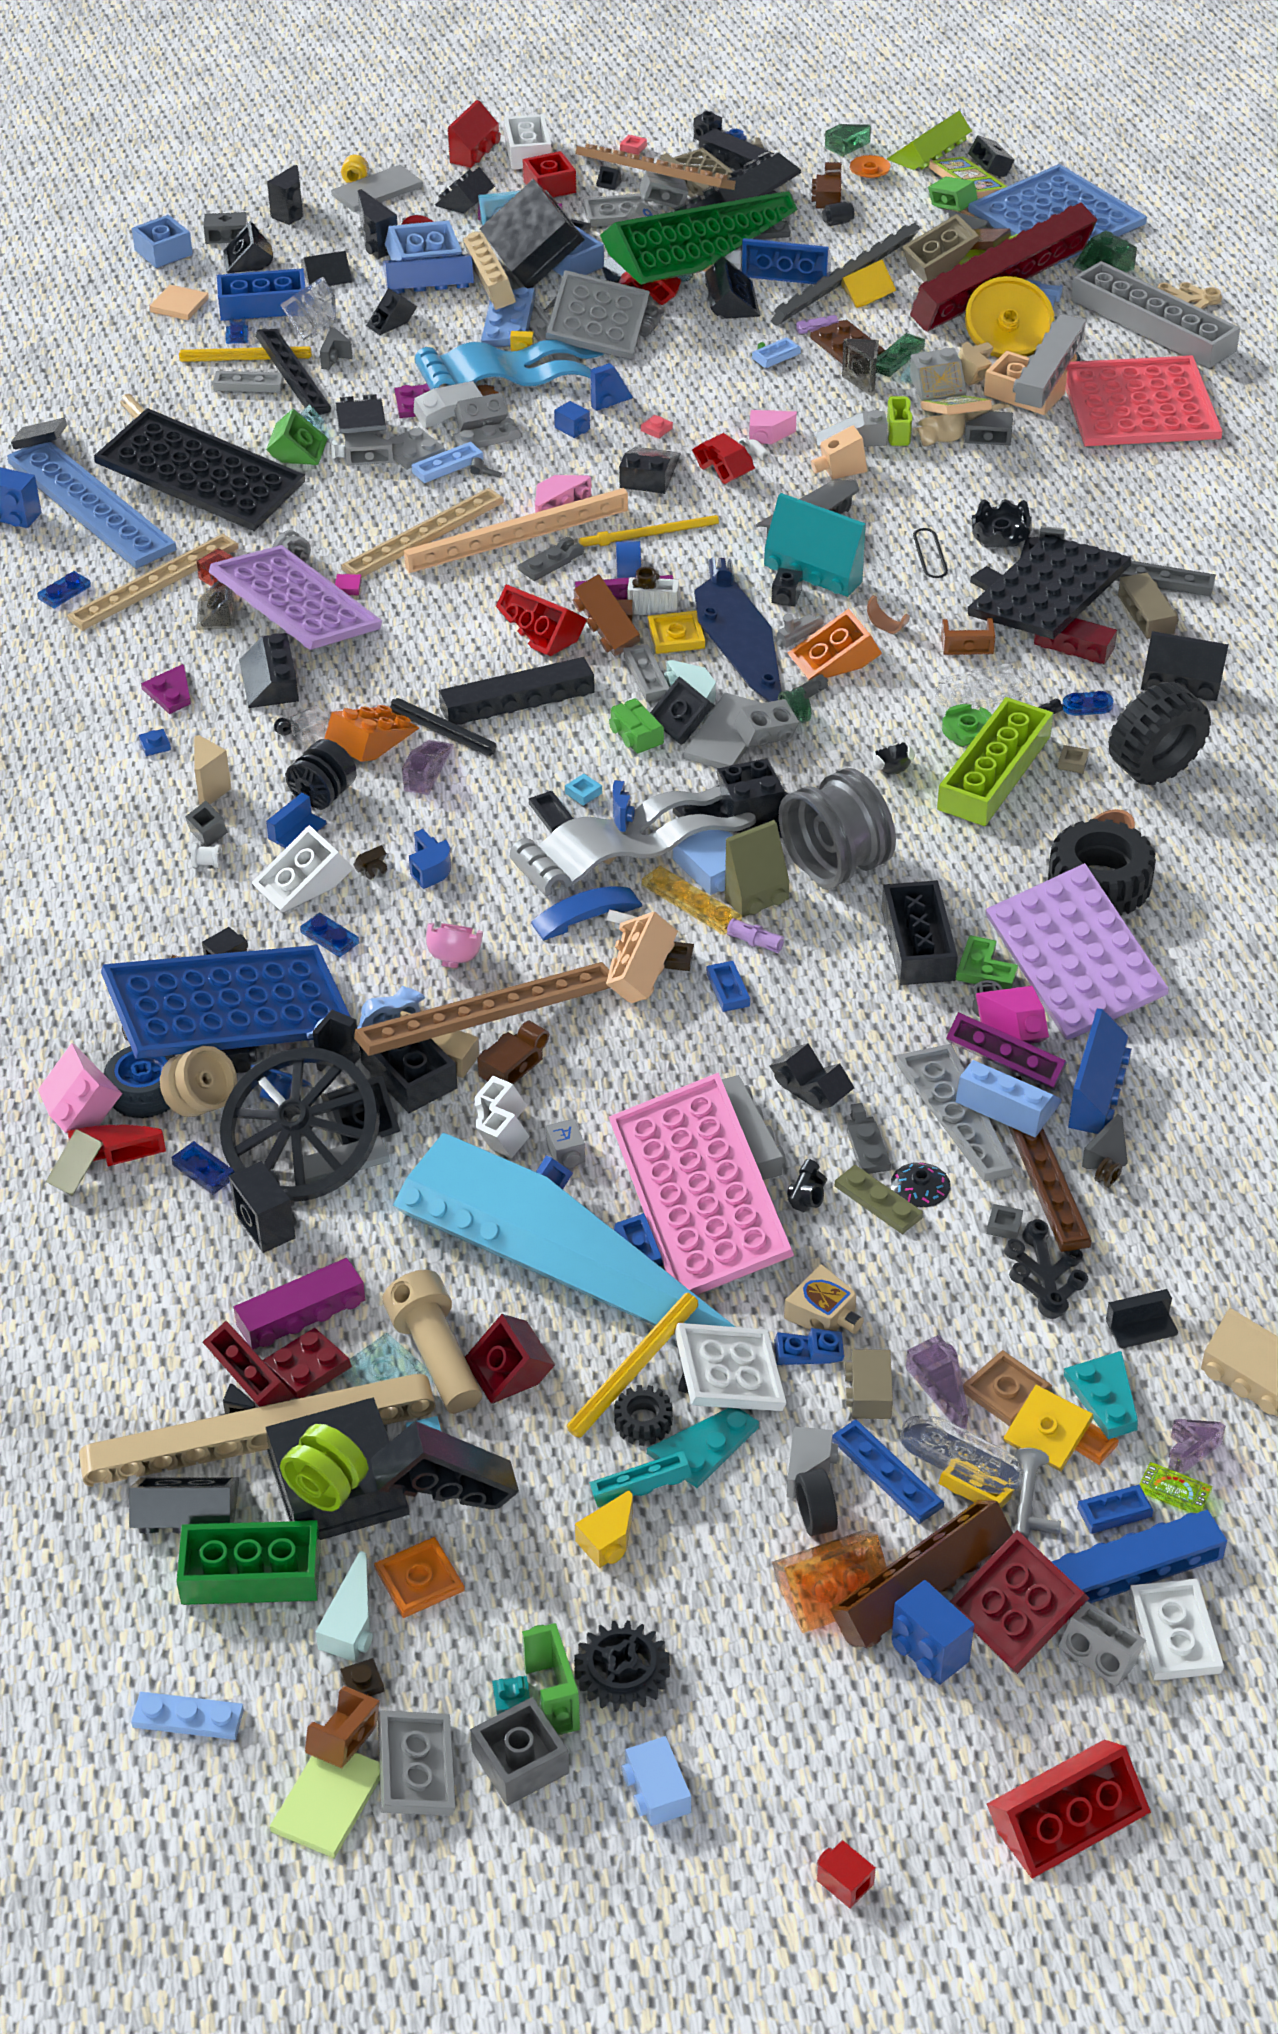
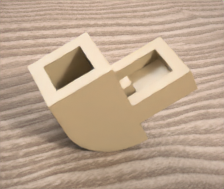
[958,341,994,386]

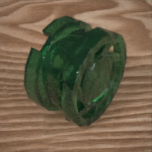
[778,687,812,723]

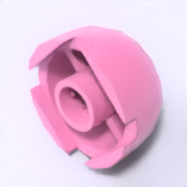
[426,923,483,968]

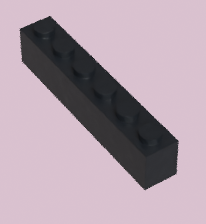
[439,657,595,725]

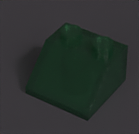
[1074,231,1137,273]

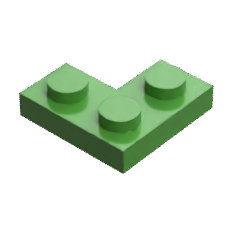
[956,935,1018,989]

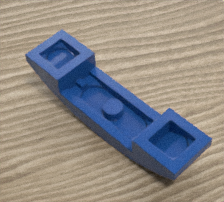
[531,886,642,941]

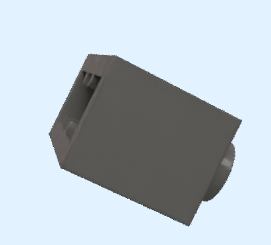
[203,212,248,244]

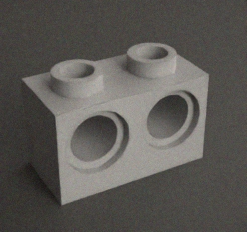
[734,699,799,747]
[1058,1602,1146,1686]

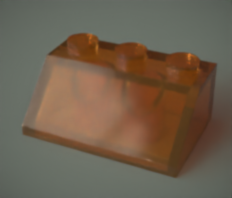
[772,1530,887,1633]

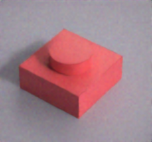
[620,135,647,155]
[641,415,673,439]

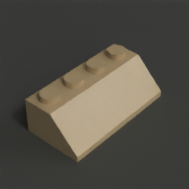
[1201,1308,1278,1417]

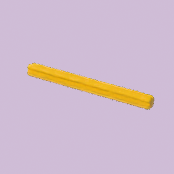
[179,346,312,362]
[567,1293,699,1438]

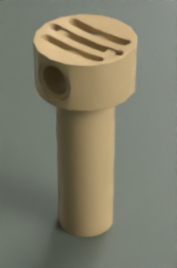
[382,1269,482,1414]

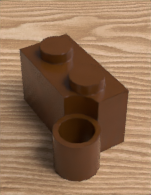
[811,162,842,209]
[477,1020,550,1084]

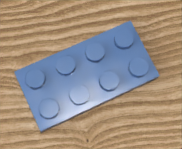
[481,287,536,347]

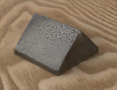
[842,338,879,396]
[196,581,237,630]

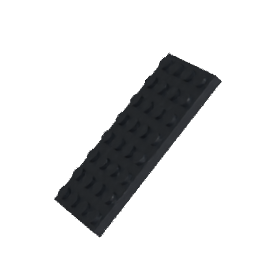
[94,408,305,531]

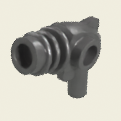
[639,305,664,337]

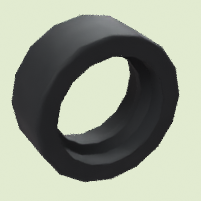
[795,1469,838,1536]

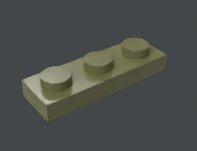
[834,1165,923,1235]

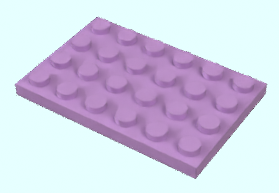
[209,545,382,650]
[986,863,1169,1040]

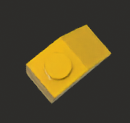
[575,1490,633,1568]

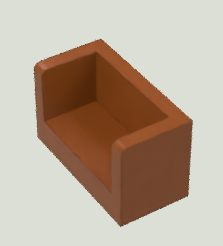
[941,618,995,655]
[305,1686,380,1768]

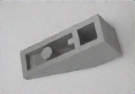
[815,410,888,449]

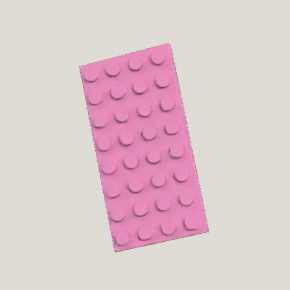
[609,1072,794,1295]

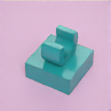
[492,1676,530,1715]

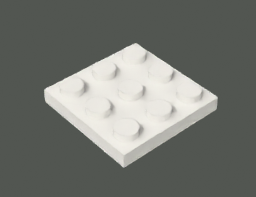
[674,1323,786,1411]

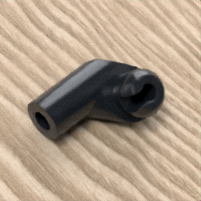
[274,715,308,736]

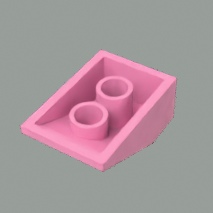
[38,1043,122,1133]

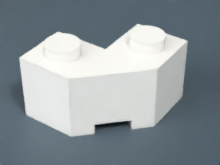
[475,1076,530,1159]

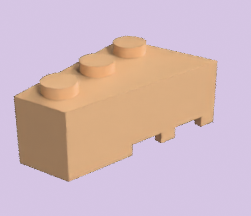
[606,911,678,1003]

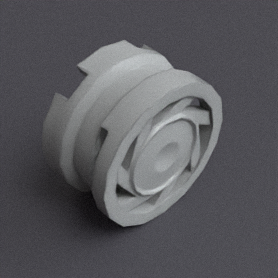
[273,530,311,563]

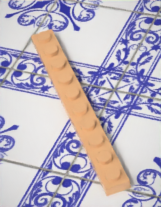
[404,488,628,573]

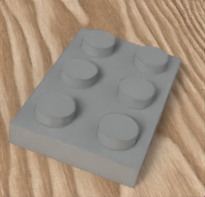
[583,193,649,227]
[378,1710,456,1816]

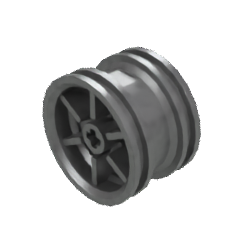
[779,768,896,890]

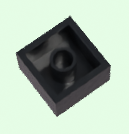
[229,1161,297,1253]

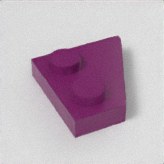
[141,664,191,714]

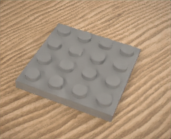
[546,270,650,360]

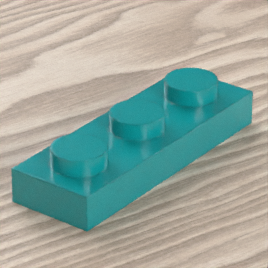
[589,1451,692,1508]

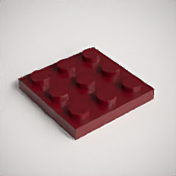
[949,1530,1089,1674]

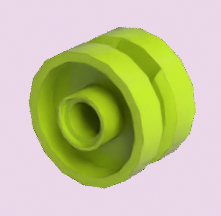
[280,1424,369,1511]

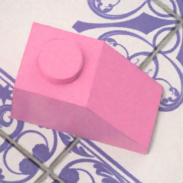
[749,410,797,444]

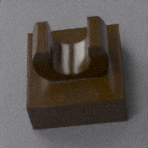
[353,845,387,880]

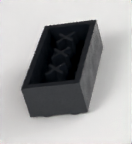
[881,880,958,985]

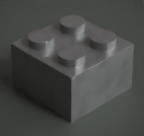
[470,1697,569,1806]

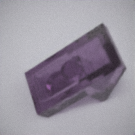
[1168,1419,1226,1478]

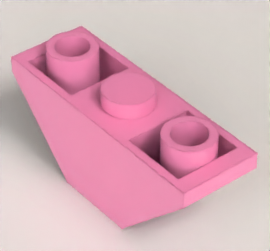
[535,475,592,513]

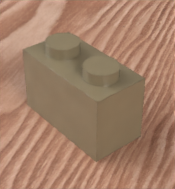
[845,1349,893,1419]

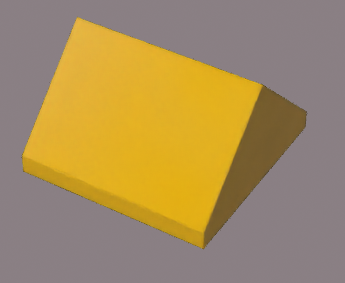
[841,259,896,308]

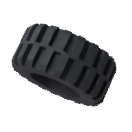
[1108,682,1211,785]
[1048,819,1156,916]

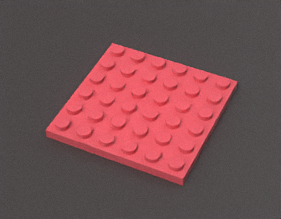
[1065,355,1222,446]

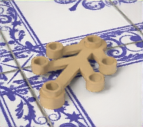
[1158,282,1222,309]

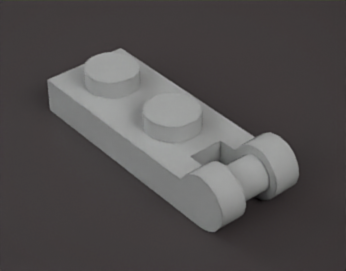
[453,418,521,448]

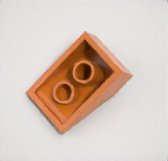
[787,608,882,680]

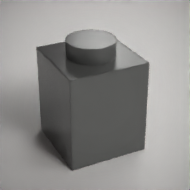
[185,800,228,847]

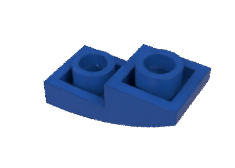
[613,780,635,832]
[774,1328,844,1365]

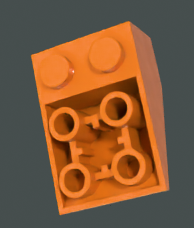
[324,705,419,762]

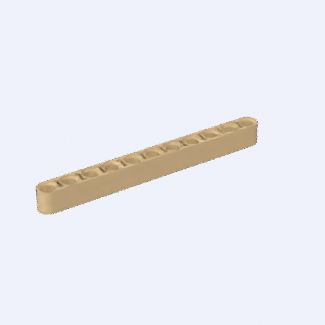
[79,1374,436,1487]

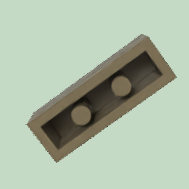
[1118,572,1179,639]

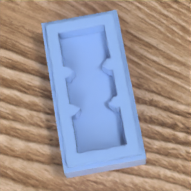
[752,337,801,368]

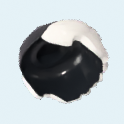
[873,742,915,775]

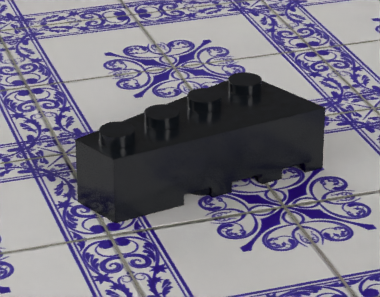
[370,1421,519,1510]

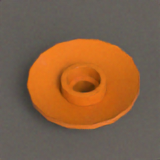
[850,155,891,178]

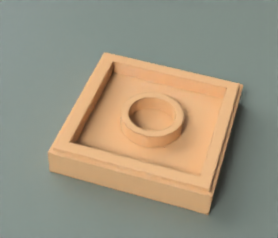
[149,285,209,320]

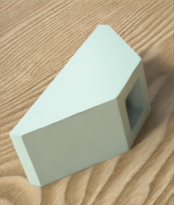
[664,660,716,722]

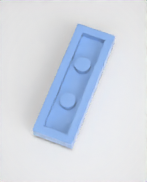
[411,442,483,483]
[131,1692,244,1740]

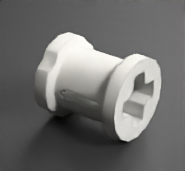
[191,843,223,869]

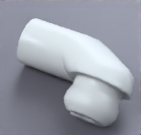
[738,437,770,460]

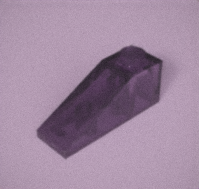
[402,740,454,795]
[906,1335,968,1434]

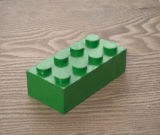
[176,1520,321,1605]

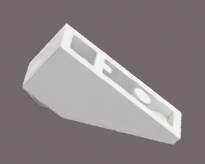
[414,381,482,429]

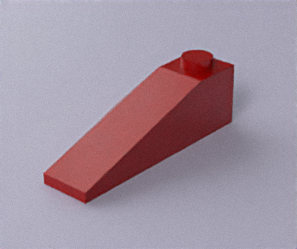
[496,584,587,656]

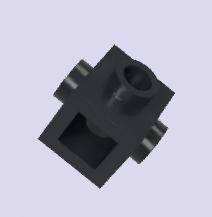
[693,111,722,141]

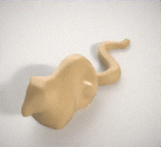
[917,403,1010,446]

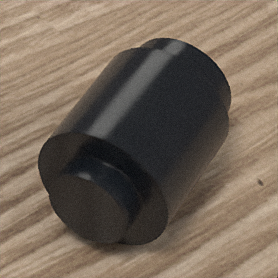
[822,201,855,226]

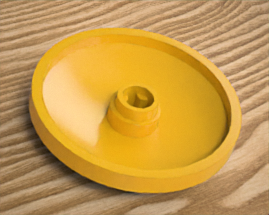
[965,276,1054,358]

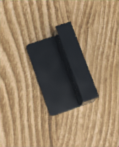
[313,1010,360,1072]
[1106,1289,1178,1349]

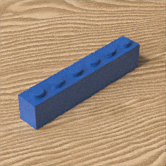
[1051,1509,1227,1607]

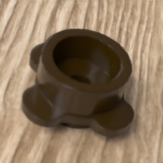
[632,567,660,589]

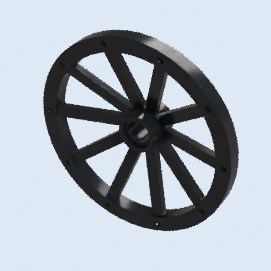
[220,1047,380,1202]

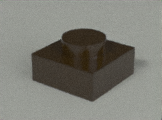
[664,942,694,971]
[340,1658,385,1696]

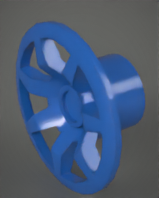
[250,1064,312,1104]

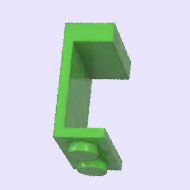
[522,1623,580,1735]

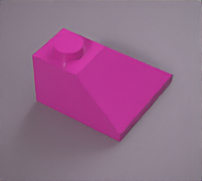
[976,986,1049,1044]

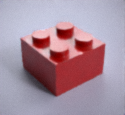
[522,151,576,198]

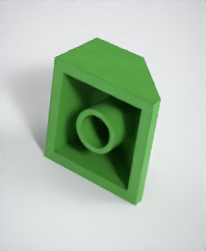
[266,408,328,465]

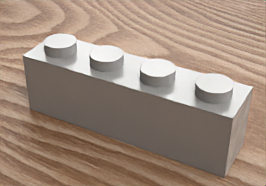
[721,1075,786,1180]

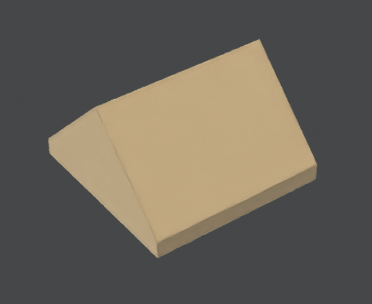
[194,735,232,805]

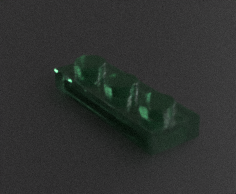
[870,333,925,377]

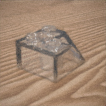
[281,277,336,342]

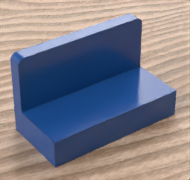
[266,793,327,848]

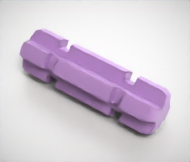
[796,315,839,334]

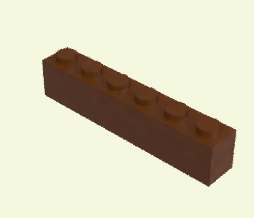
[830,1500,1014,1648]

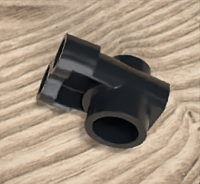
[787,1159,827,1213]

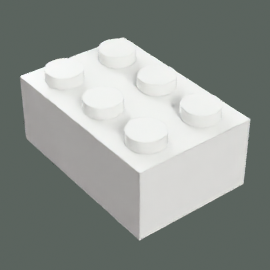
[504,114,551,170]

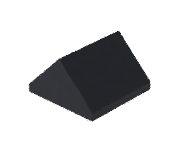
[301,250,352,289]

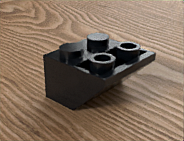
[435,167,495,214]
[717,758,785,821]

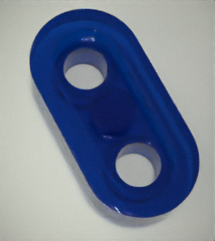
[1062,691,1114,716]

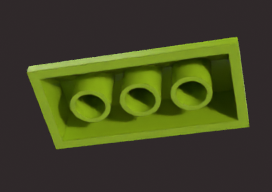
[887,110,972,170]

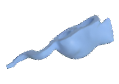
[307,986,425,1039]

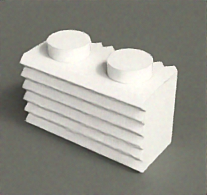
[628,578,679,616]

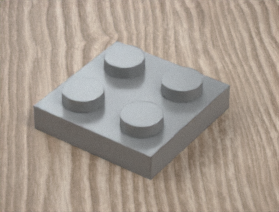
[388,427,445,470]

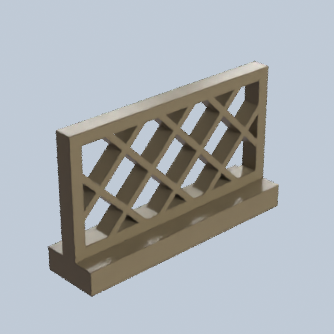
[660,148,733,198]

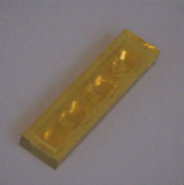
[642,866,742,935]

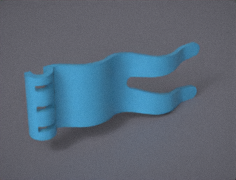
[414,340,620,390]

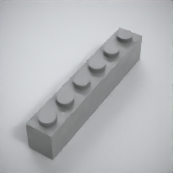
[1013,314,1086,408]

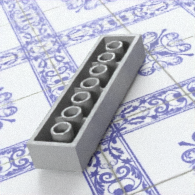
[1071,261,1240,368]

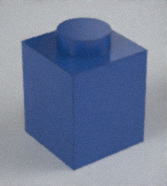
[554,401,590,438]

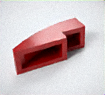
[67,1124,166,1167]

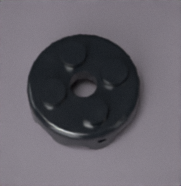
[971,499,1032,547]

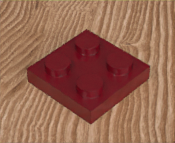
[263,1327,352,1399]

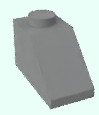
[344,431,393,466]
[787,1426,838,1498]

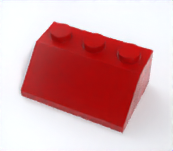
[448,100,501,168]

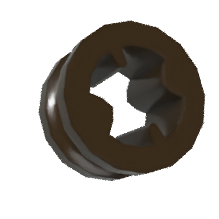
[1094,1157,1122,1188]

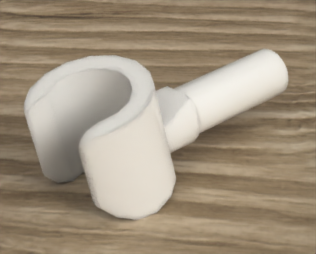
[331,440,346,458]

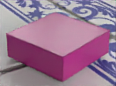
[335,574,362,595]

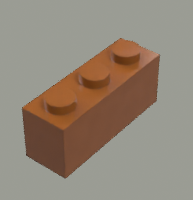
[572,574,640,657]

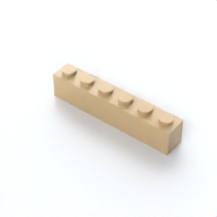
[462,232,516,310]

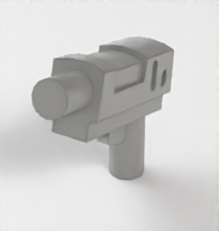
[777,613,824,648]

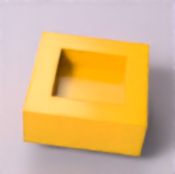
[510,331,534,351]

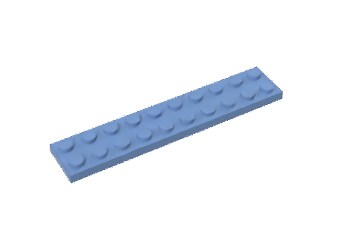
[7,442,177,569]

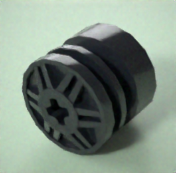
[285,739,357,810]

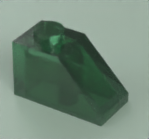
[825,124,871,157]

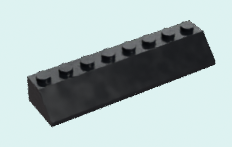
[674,152,802,211]

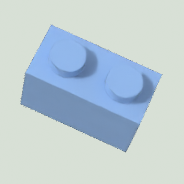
[621,1736,691,1827]

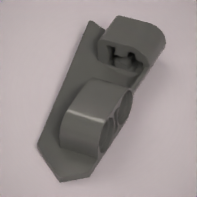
[756,480,859,536]

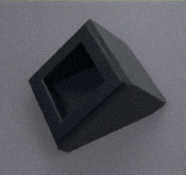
[223,1384,256,1414]

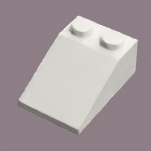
[252,825,354,913]

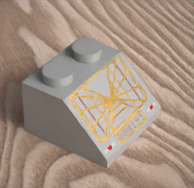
[910,348,966,401]

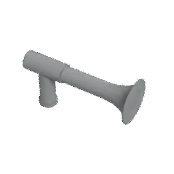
[1014,1448,1061,1539]

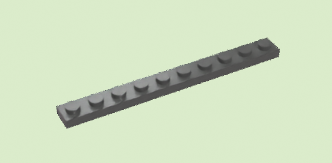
[771,222,921,326]

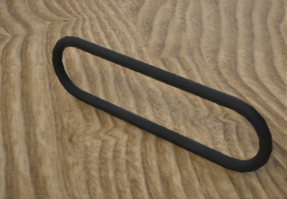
[913,528,948,578]

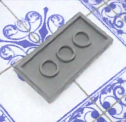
[331,165,423,212]
[684,693,761,768]

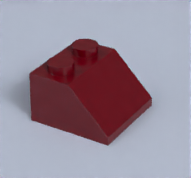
[465,1314,555,1404]

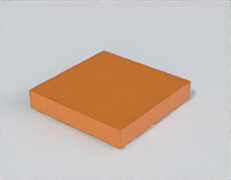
[374,1536,465,1618]

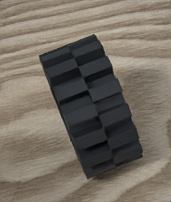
[614,1385,673,1446]

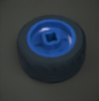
[104,1046,175,1118]

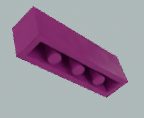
[946,1012,1067,1090]
[233,1257,366,1350]

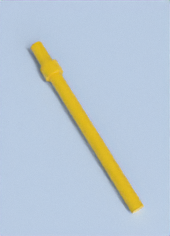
[579,515,719,547]

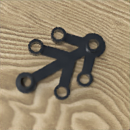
[1004,1219,1089,1319]

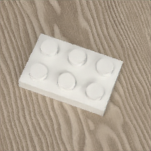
[1129,1578,1224,1681]

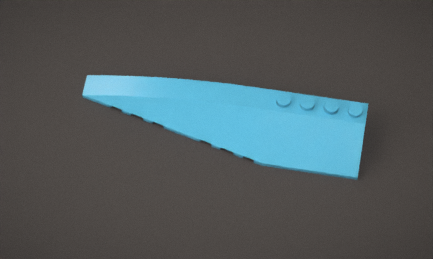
[393,1132,735,1335]

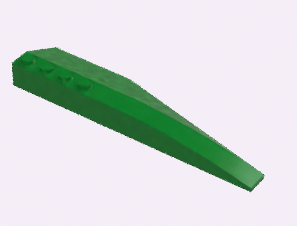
[600,191,798,284]

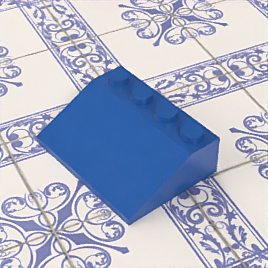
[382,254,474,293]

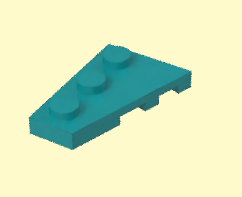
[1064,1351,1138,1439]
[647,1408,759,1488]

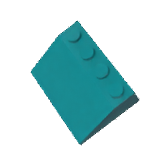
[764,493,866,597]

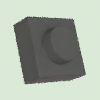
[986,1204,1023,1239]

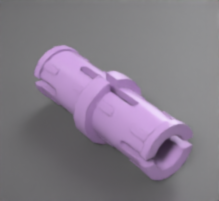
[727,918,784,953]

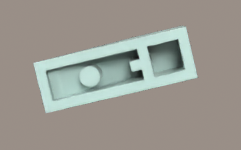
[316,1551,373,1662]

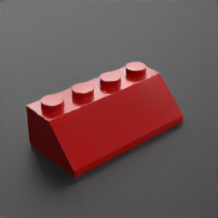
[987,1739,1151,1879]

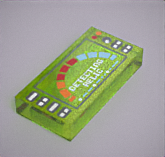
[1139,1462,1213,1513]

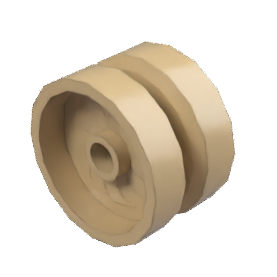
[160,1046,237,1117]

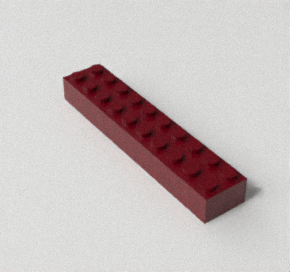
[910,202,1098,332]

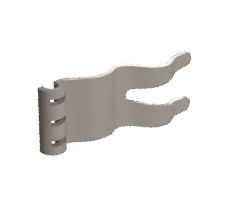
[510,787,756,897]

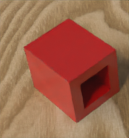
[817,1840,876,1908]

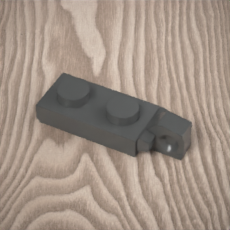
[847,1103,891,1174]

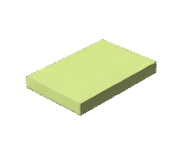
[270,1753,380,1859]

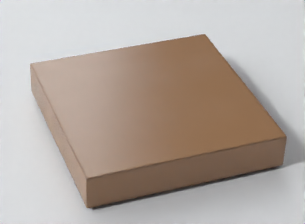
[961,1350,1052,1427]

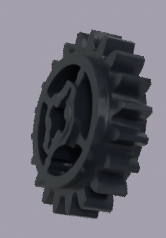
[574,1620,670,1712]

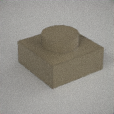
[1058,745,1089,774]

